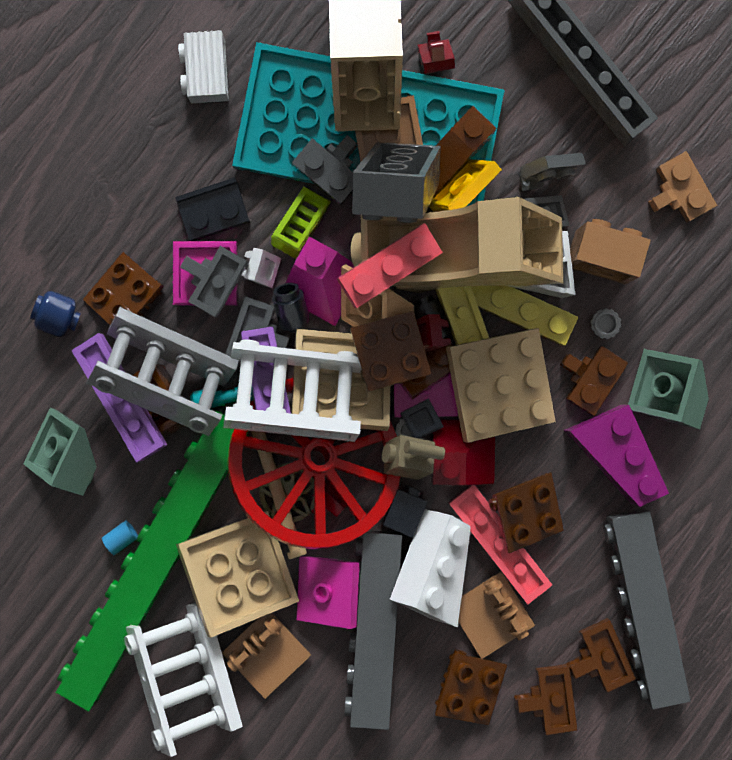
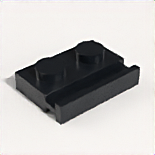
[175,177,250,241]

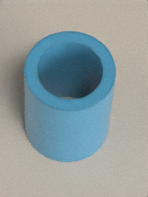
[102,520,138,555]

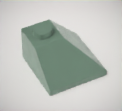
[628,349,709,429]
[23,407,97,496]

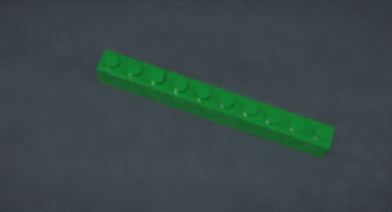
[55,411,251,711]

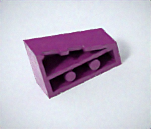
[564,405,669,507]

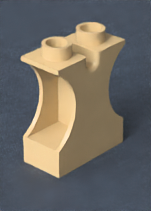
[351,197,563,293]

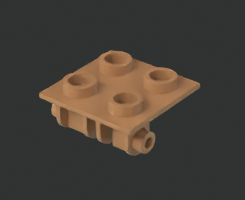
[458,571,535,659]
[222,613,311,699]

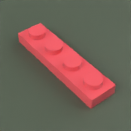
[448,485,552,604]

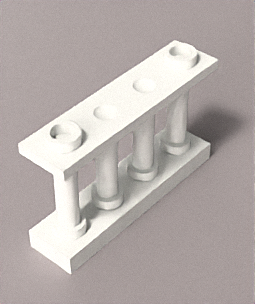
[223,340,362,442]
[124,602,243,757]

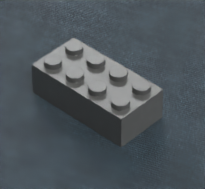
[352,142,441,223]

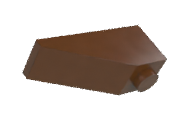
[433,106,497,197]

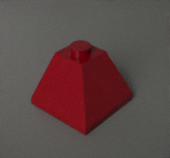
[431,419,495,485]

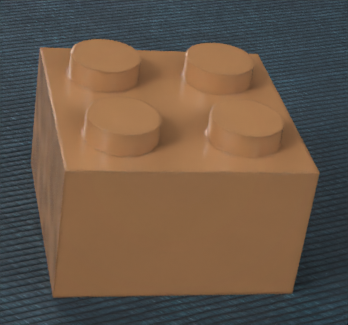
[570,219,651,284]

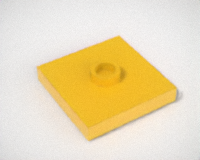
[429,160,502,212]

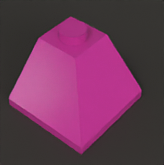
[286,236,354,326]

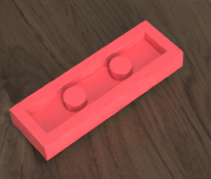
[337,223,443,308]

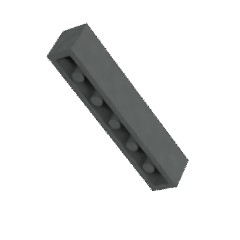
[507,0,658,147]
[603,508,691,709]
[344,530,402,730]

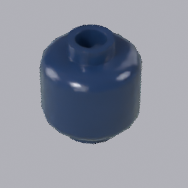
[30,291,81,337]

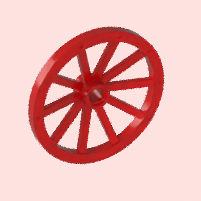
[228,378,400,549]

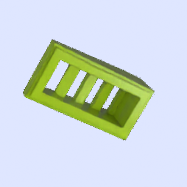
[271,186,331,259]

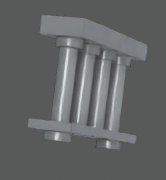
[86,307,239,436]

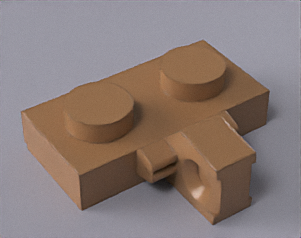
[648,151,718,223]

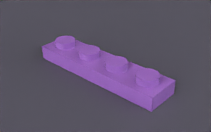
[71,333,167,463]

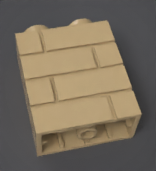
[329,0,403,131]

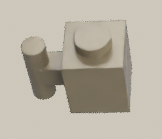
[382,435,445,480]

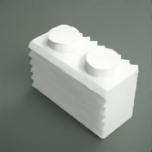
[179,30,229,103]

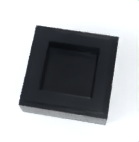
[400,398,444,439]

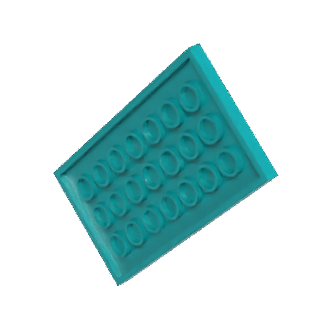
[232,42,505,207]

